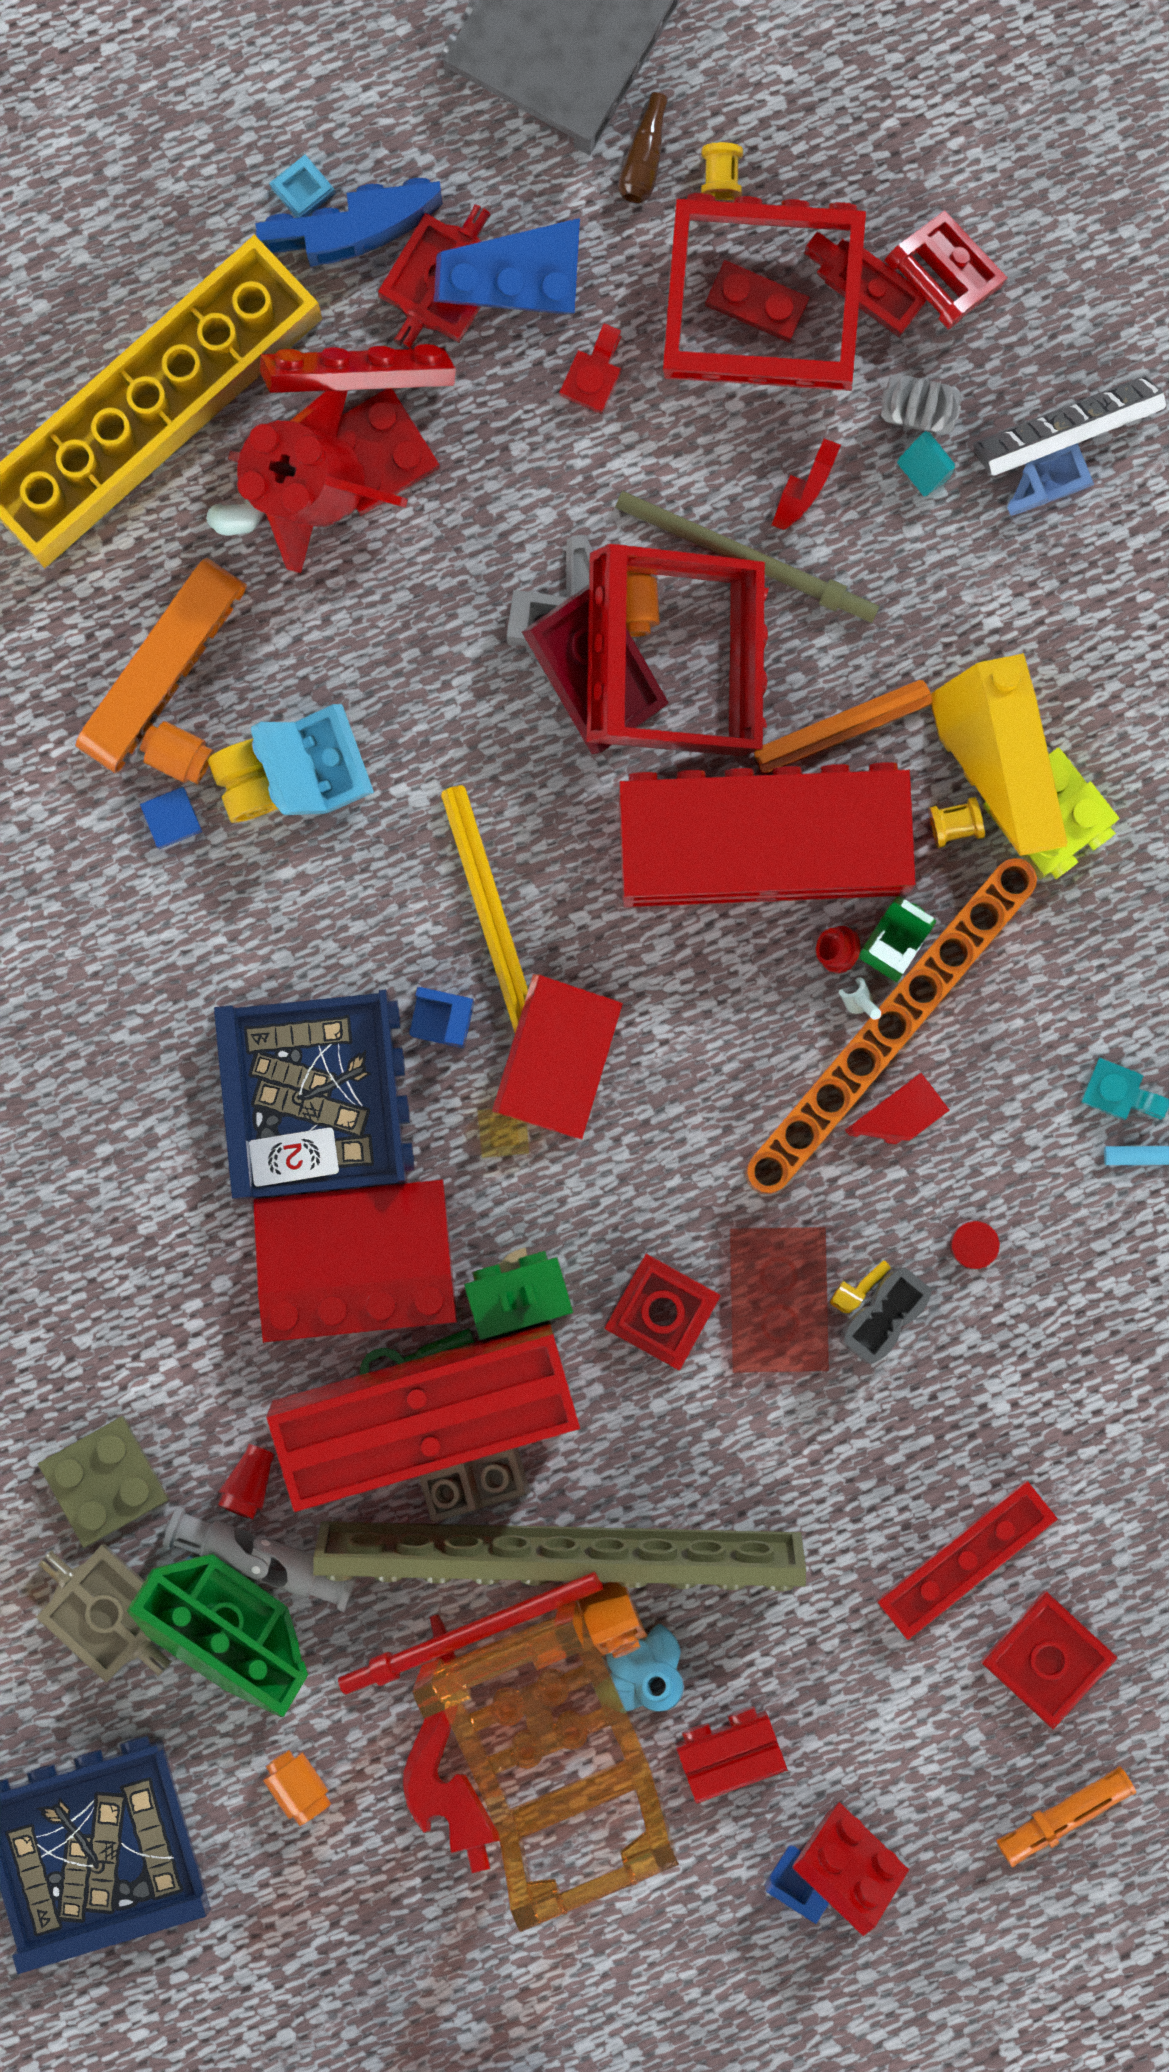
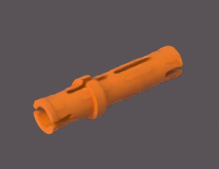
[995,1766,1137,1868]

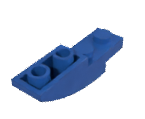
[255,178,443,267]

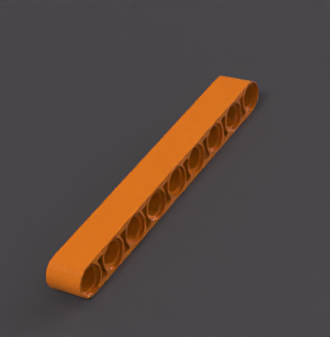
[745,858,1037,1195]

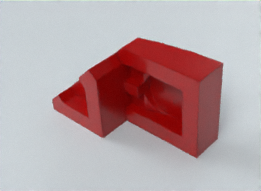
[771,438,841,530]
[845,1073,950,1144]

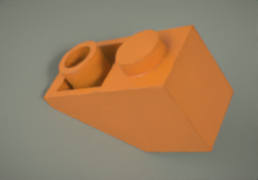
[578,1582,647,1658]

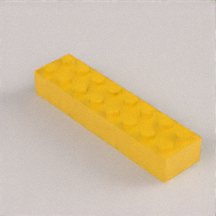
[0,234,322,569]

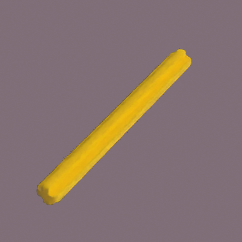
[441,785,528,1033]

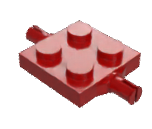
[378,204,491,349]

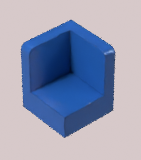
[409,987,475,1049]
[764,1845,829,1924]

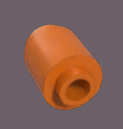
[626,571,660,637]
[139,721,214,784]
[262,1750,332,1826]

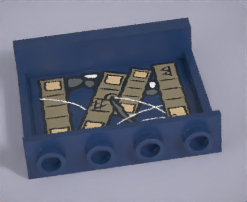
[214,989,415,1200]
[0,1735,211,1975]

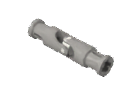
[162,1506,358,1612]

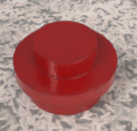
[816,926,861,974]

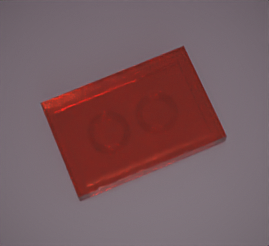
[729,1227,829,1373]

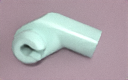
[206,500,265,536]

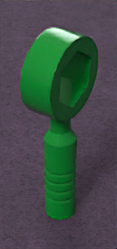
[360,1328,475,1375]

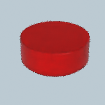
[950,1221,1000,1269]

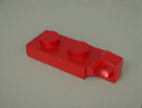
[804,231,927,338]

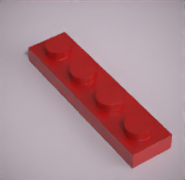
[260,344,456,393]
[876,1480,1058,1640]

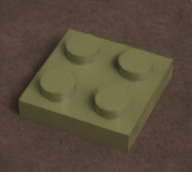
[37,1416,170,1548]

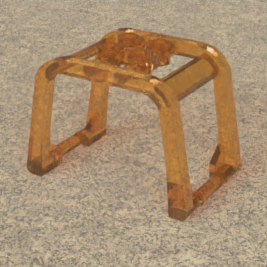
[412,1601,679,1932]

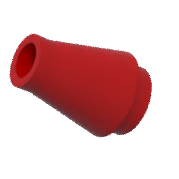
[218,1444,275,1520]

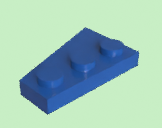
[434,218,580,315]

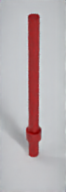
[338,1572,603,1695]

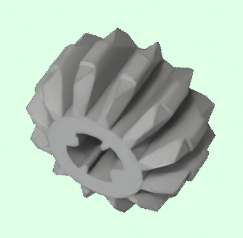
[880,374,961,435]

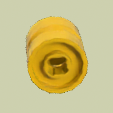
[207,739,278,823]

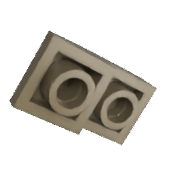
[418,1448,531,1523]

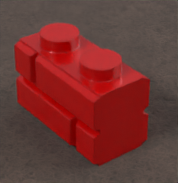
[675,1706,788,1804]

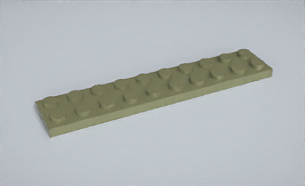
[313,1521,806,1591]

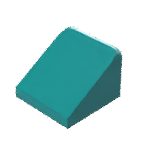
[897,431,955,497]

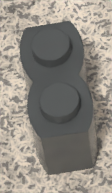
[840,1267,932,1364]

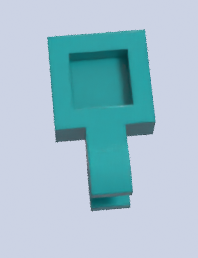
[1080,1057,1169,1121]

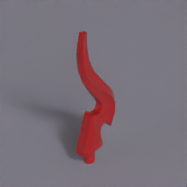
[403,1615,500,1874]

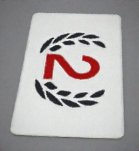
[249,1128,339,1187]

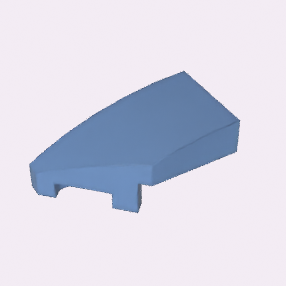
[1007,443,1094,516]

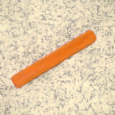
[754,680,932,774]

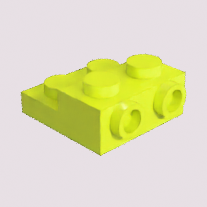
[982,747,1120,880]

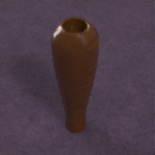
[618,92,668,204]

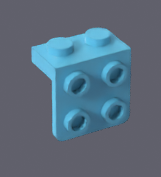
[251,704,374,815]

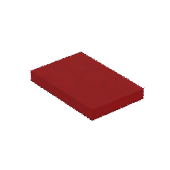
[492,974,623,1140]

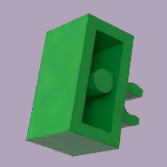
[464,1251,574,1340]

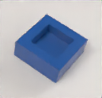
[140,786,203,850]

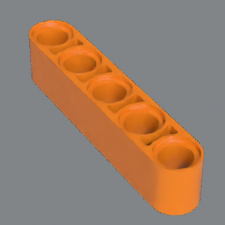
[75,557,247,773]

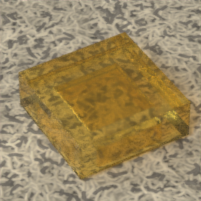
[477,1109,530,1159]

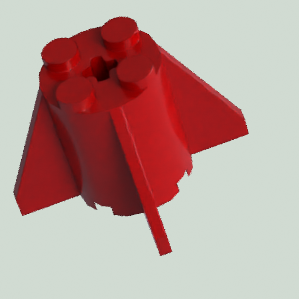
[227,390,408,573]

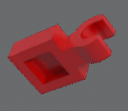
[559,323,622,414]

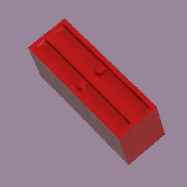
[619,762,916,908]
[266,1320,580,1512]

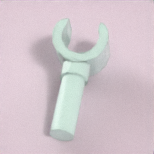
[839,977,881,1020]

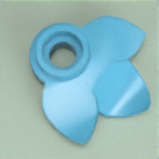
[594,1624,684,1712]

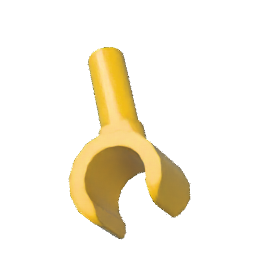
[829,1260,891,1313]

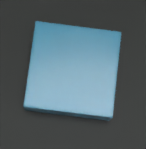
[269,154,336,218]

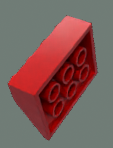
[253,1179,458,1343]

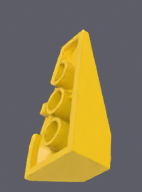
[931,653,1068,856]

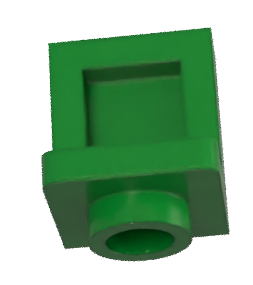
[858,896,936,983]

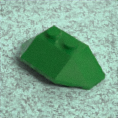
[127,1554,308,1717]

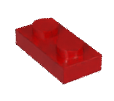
[705,260,810,343]

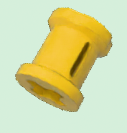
[701,142,743,200]
[928,797,985,848]

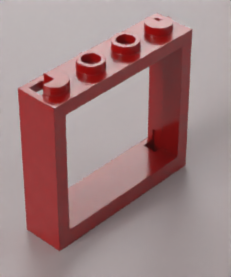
[663,193,866,391]
[587,544,769,756]

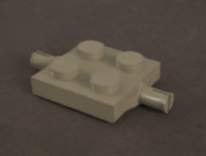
[36,1544,172,1683]

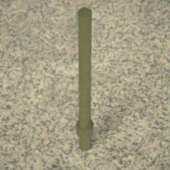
[615,491,880,623]

